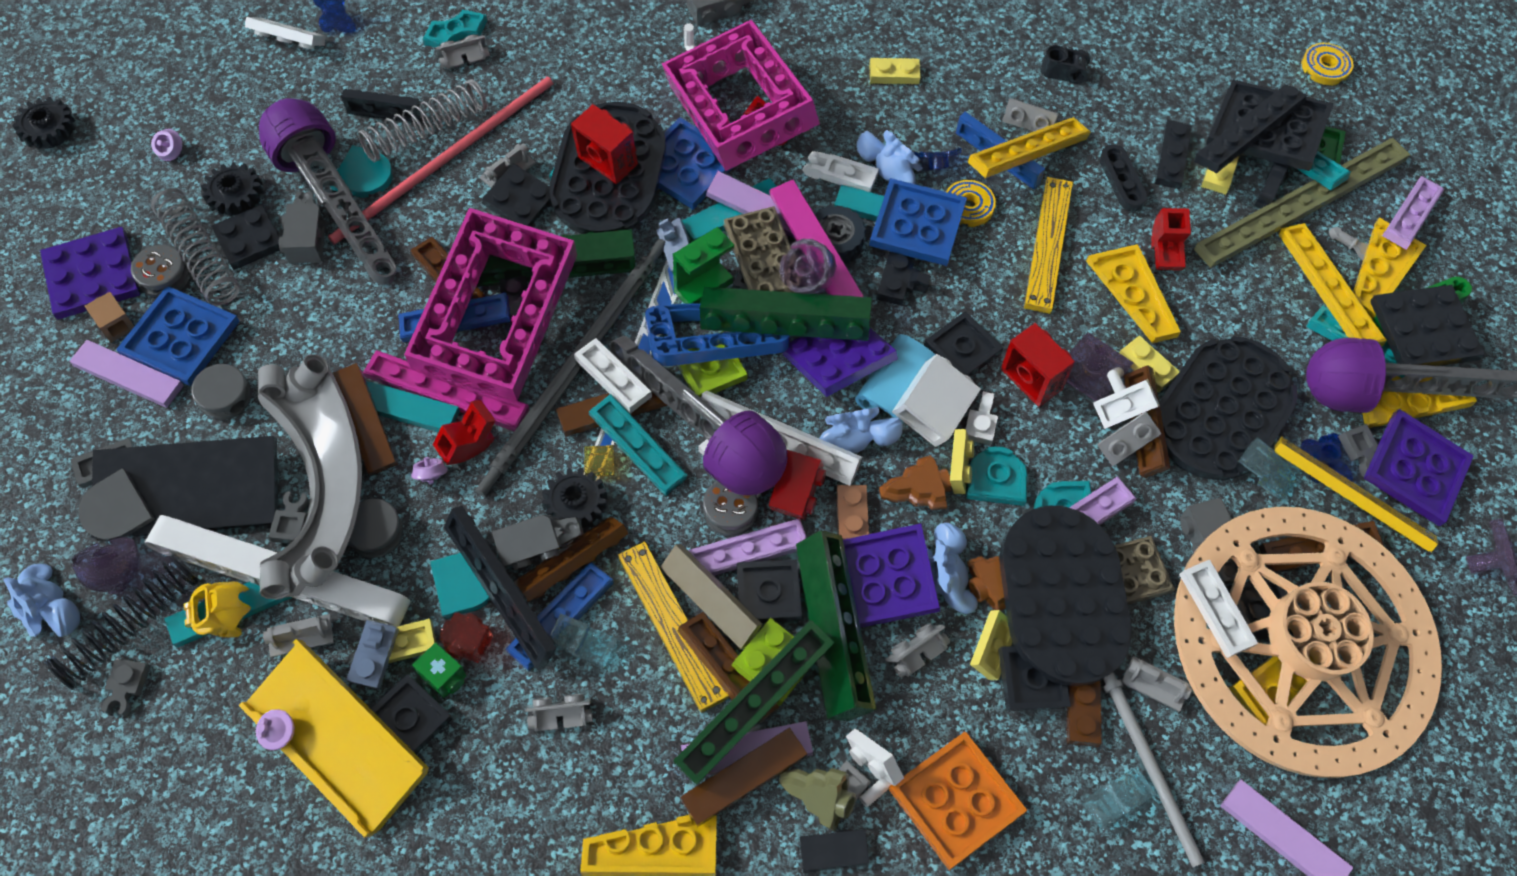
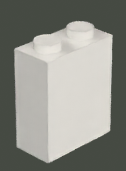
[892,354,981,447]

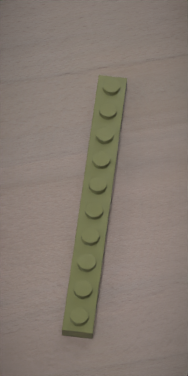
[1194,137,1410,268]

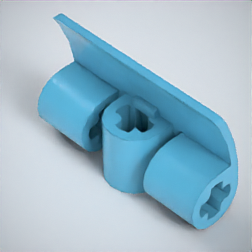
[855,334,936,425]

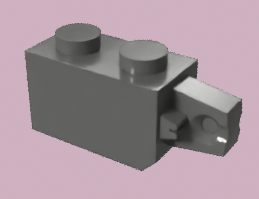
[686,0,753,26]
[279,192,326,263]
[1180,497,1239,585]
[492,514,584,570]

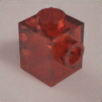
[440,612,493,663]

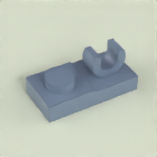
[656,218,691,273]
[346,620,399,690]

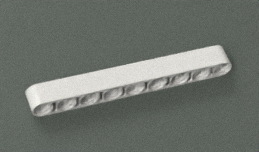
[144,515,411,627]

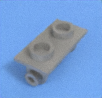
[436,35,490,70]
[1002,98,1058,132]
[480,144,536,188]
[1097,411,1162,467]
[263,614,334,658]
[885,623,950,678]
[1122,656,1192,712]
[525,694,593,732]

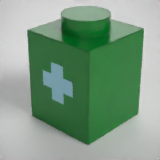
[412,642,467,698]

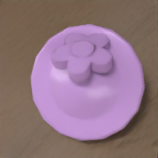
[151,129,182,161]
[411,457,448,484]
[256,709,295,750]

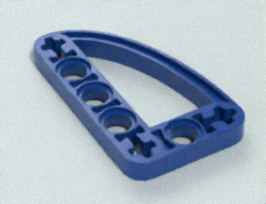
[645,304,789,366]

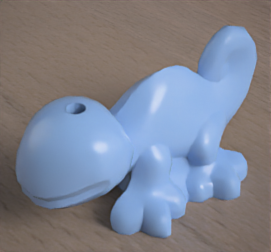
[856,130,923,184]
[819,407,903,453]
[927,523,978,614]
[3,563,80,637]

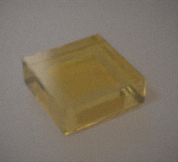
[584,445,615,476]

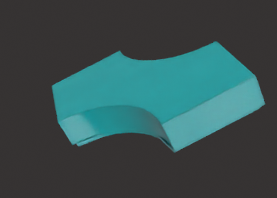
[422,9,488,48]

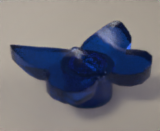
[313,0,356,33]
[913,147,962,170]
[1300,433,1353,483]

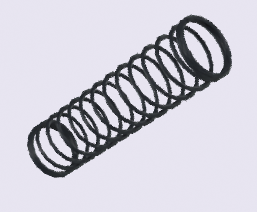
[44,554,200,690]

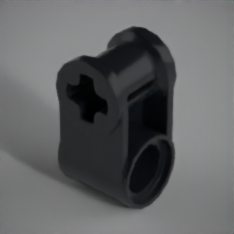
[1040,45,1091,84]

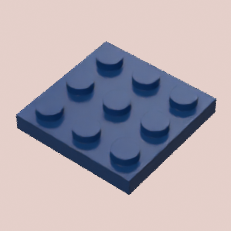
[658,117,734,210]
[869,178,967,266]
[116,286,240,386]

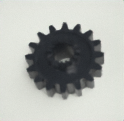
[12,97,76,149]
[201,162,264,217]
[542,468,608,528]

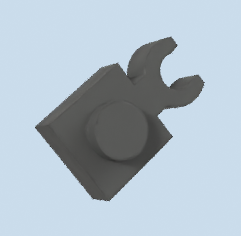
[1338,424,1378,477]
[268,492,309,544]
[102,659,151,718]

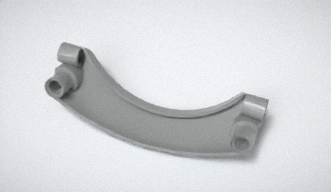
[258,354,362,599]

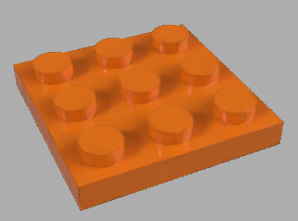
[889,731,1027,871]

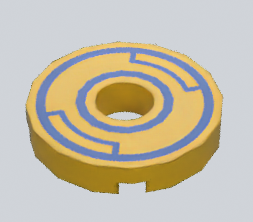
[1301,43,1354,85]
[946,180,996,227]

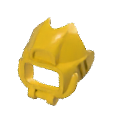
[184,581,251,638]

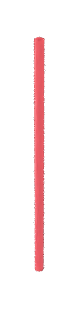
[328,76,553,245]

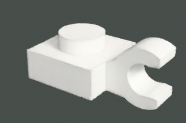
[965,391,998,445]

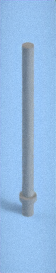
[1103,672,1205,868]

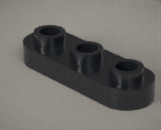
[1099,144,1147,211]

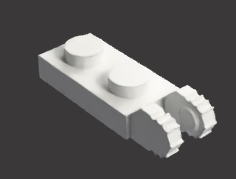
[802,151,879,192]

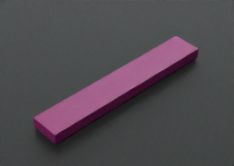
[769,180,864,297]
[363,350,530,431]

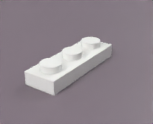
[245,17,326,49]
[574,338,652,413]
[1179,559,1258,658]

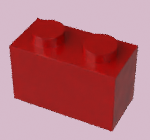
[768,450,826,521]

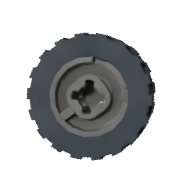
[814,205,866,265]

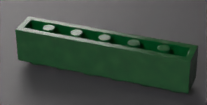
[477,230,636,287]
[699,287,872,341]
[796,530,876,722]
[673,620,834,786]

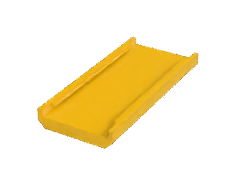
[239,639,429,837]

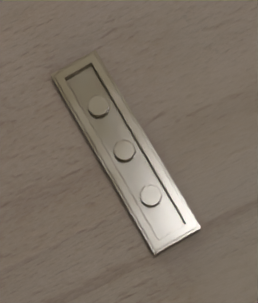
[660,544,763,649]

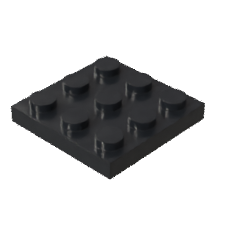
[1370,285,1485,366]

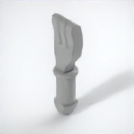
[1329,227,1368,260]

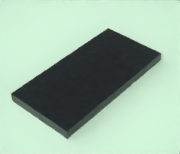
[91,436,278,540]

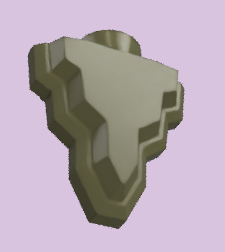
[779,768,856,831]

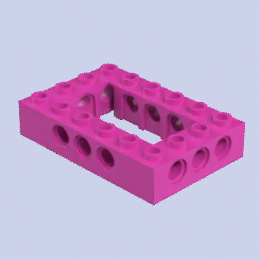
[662,20,820,171]
[404,208,577,401]

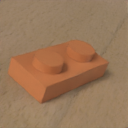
[836,485,869,540]

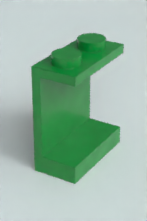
[673,227,734,304]

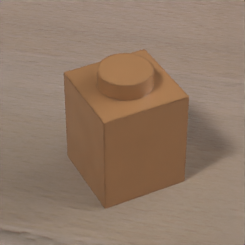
[85,292,134,343]

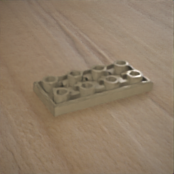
[724,206,808,293]
[1115,536,1175,605]

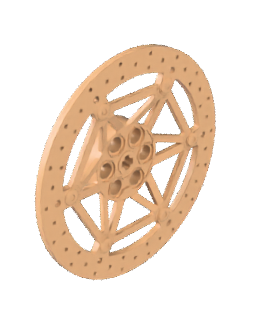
[1174,507,1442,778]

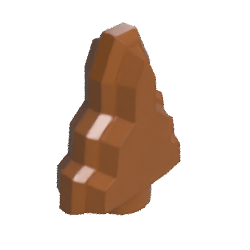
[879,455,951,510]
[967,556,1006,612]

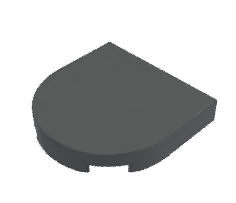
[79,468,155,540]

